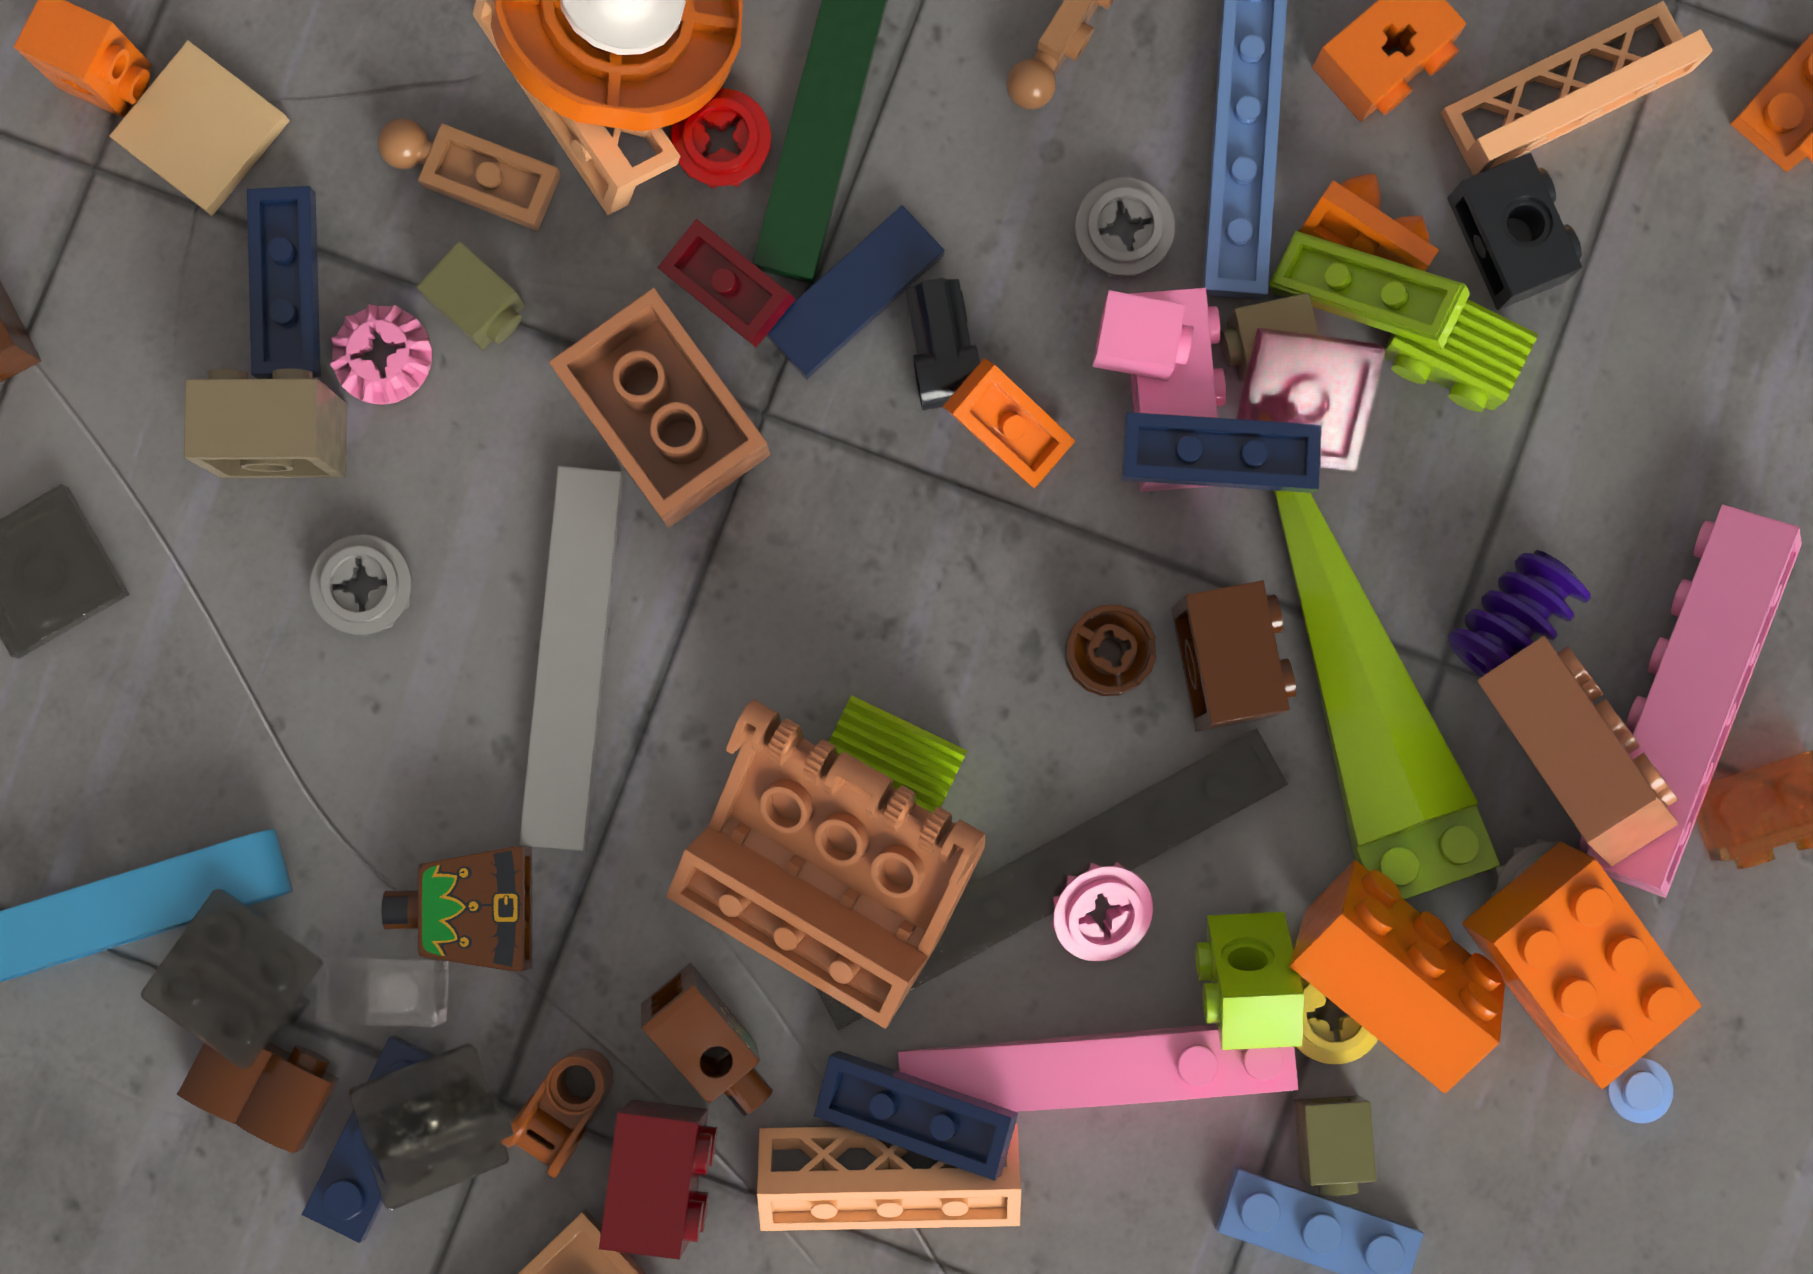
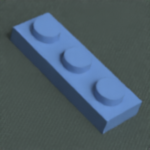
[1215,1167,1424,1274]

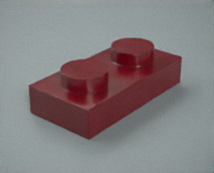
[657,218,795,348]

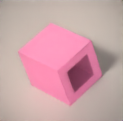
[1092,290,1194,381]

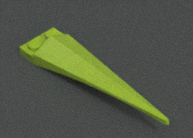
[1256,408,1500,900]

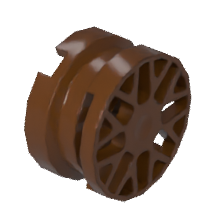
[1065,604,1157,696]

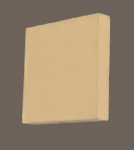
[109,40,290,216]

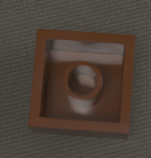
[1171,580,1296,732]

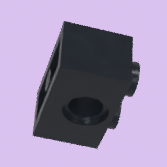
[1447,153,1582,311]

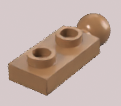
[1006,0,1115,110]
[378,118,561,231]

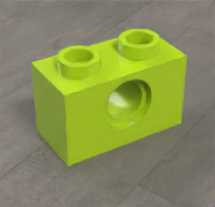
[1195,912,1304,1050]

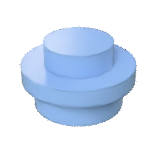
[1606,1057,1673,1123]

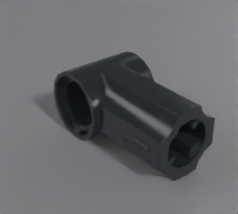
[906,278,980,410]

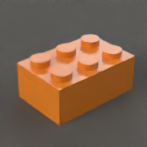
[1461,841,1702,1090]
[1289,860,1505,1094]

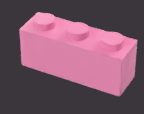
[1130,288,1226,492]

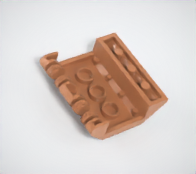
[666,699,986,1029]

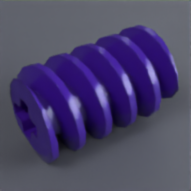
[1448,550,1592,677]

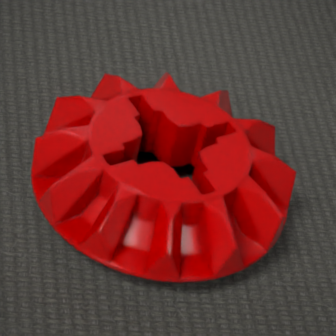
[671,88,771,189]

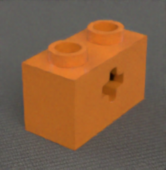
[14,0,152,118]
[1312,0,1467,122]

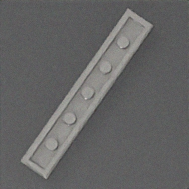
[519,466,623,851]

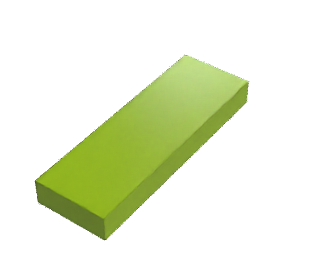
[1268,231,1470,350]

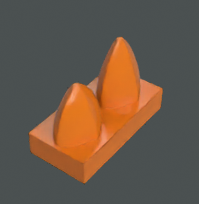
[1299,173,1439,271]

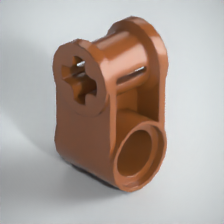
[501,1049,613,1179]

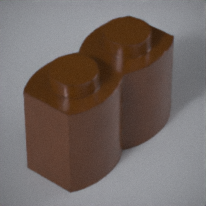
[177,1016,340,1154]

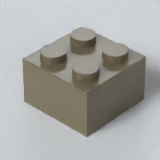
[184,369,347,478]

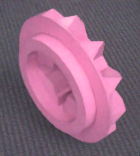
[330,304,432,405]
[1050,862,1153,961]

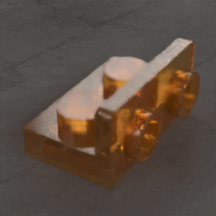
[1697,750,1813,869]

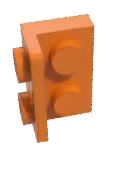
[1730,32,1813,172]

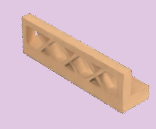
[473,0,681,215]
[1440,1,1713,176]
[757,1123,1021,1231]

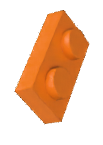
[942,358,1075,489]

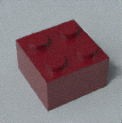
[599,1099,717,1260]

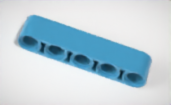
[0,829,293,982]

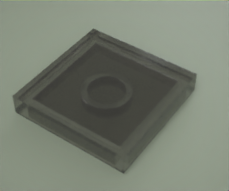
[0,484,130,659]

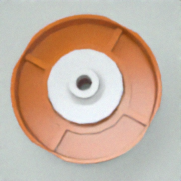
[491,0,743,131]

